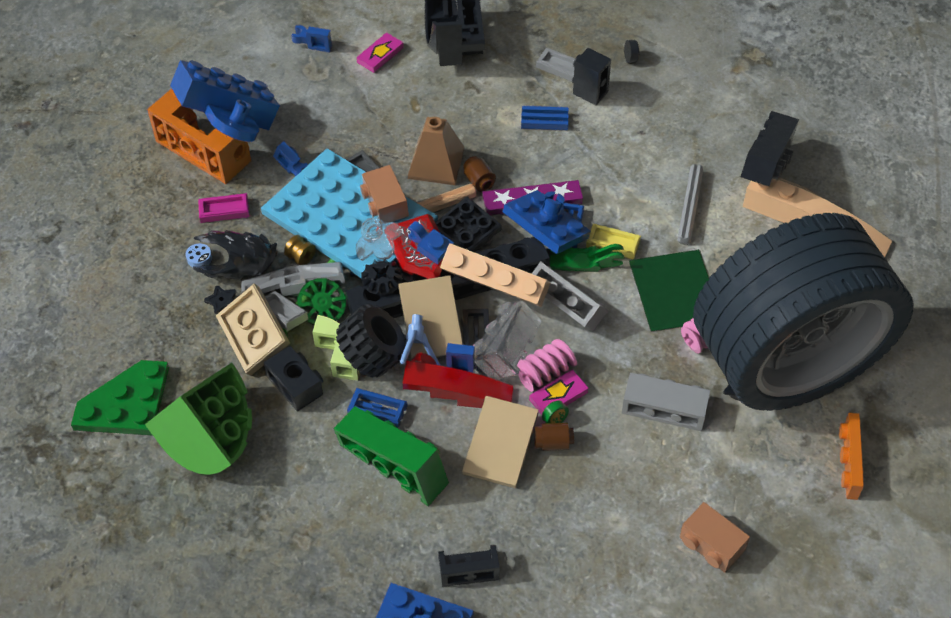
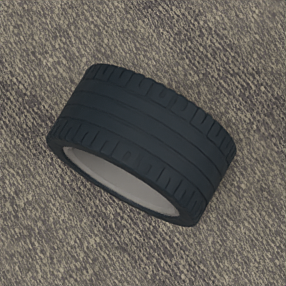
[693,213,914,411]

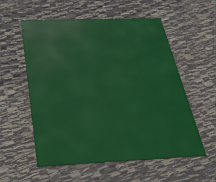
[629,249,709,332]

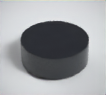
[624,40,639,63]

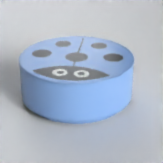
[186,243,212,268]

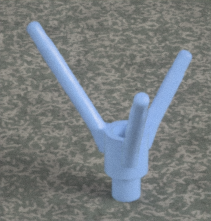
[395,314,440,366]

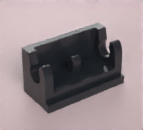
[438,544,500,587]

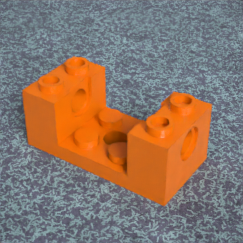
[147,89,251,184]

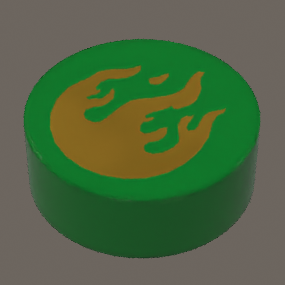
[542,400,569,423]

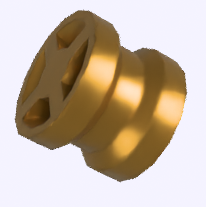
[284,235,316,265]

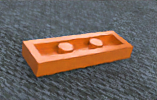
[839,413,864,500]

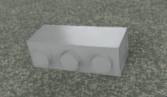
[532,261,608,332]
[622,373,710,431]

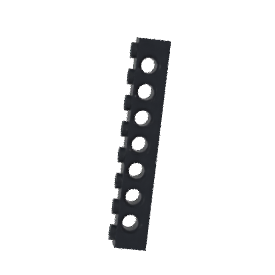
[345,237,550,318]

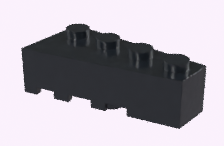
[740,111,799,186]

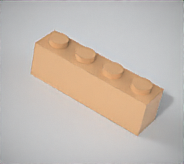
[440,243,551,307]

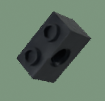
[264,346,324,412]

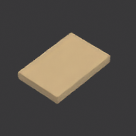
[398,276,463,360]
[216,284,290,376]
[462,396,539,488]

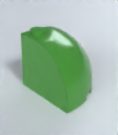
[145,363,252,474]

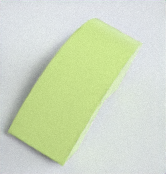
[313,315,360,381]

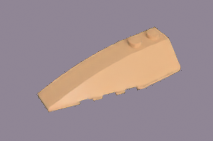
[743,178,892,257]

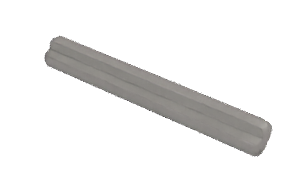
[677,164,704,244]

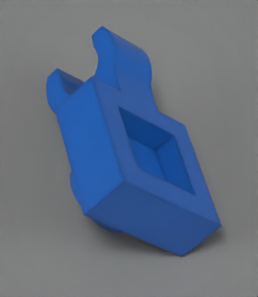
[291,25,332,53]
[273,142,309,177]
[408,221,454,265]

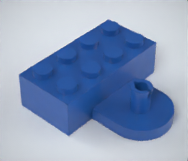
[170,60,280,142]

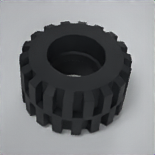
[336,304,406,378]

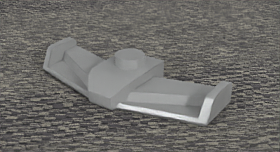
[241,262,345,297]

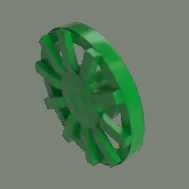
[297,278,346,325]

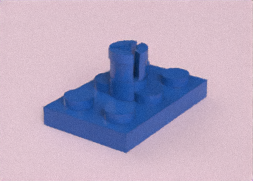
[502,190,591,254]
[376,583,473,618]

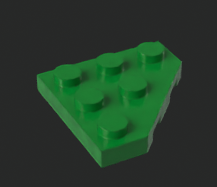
[71,360,169,436]

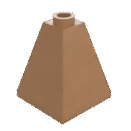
[408,116,464,185]

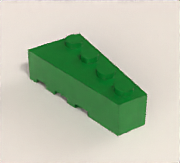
[333,406,449,507]

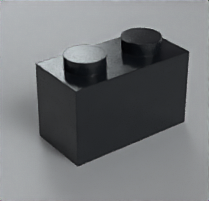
[572,48,612,106]

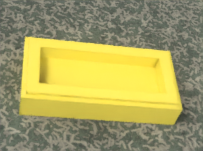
[586,223,641,260]

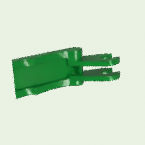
[548,244,625,272]

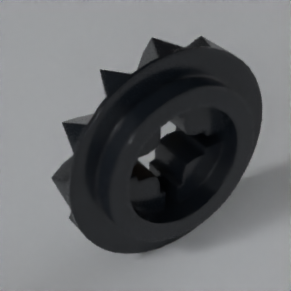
[361,258,403,295]

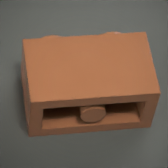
[360,165,409,226]
[680,502,750,572]

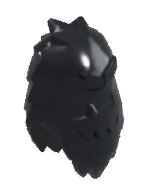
[193,230,278,280]

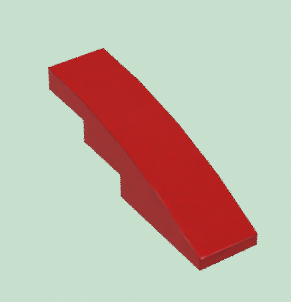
[403,361,513,408]

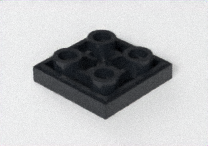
[435,196,502,253]

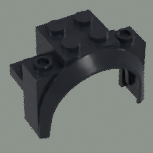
[425,0,485,66]

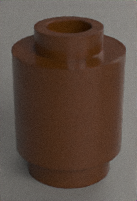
[463,156,496,191]
[534,422,574,451]

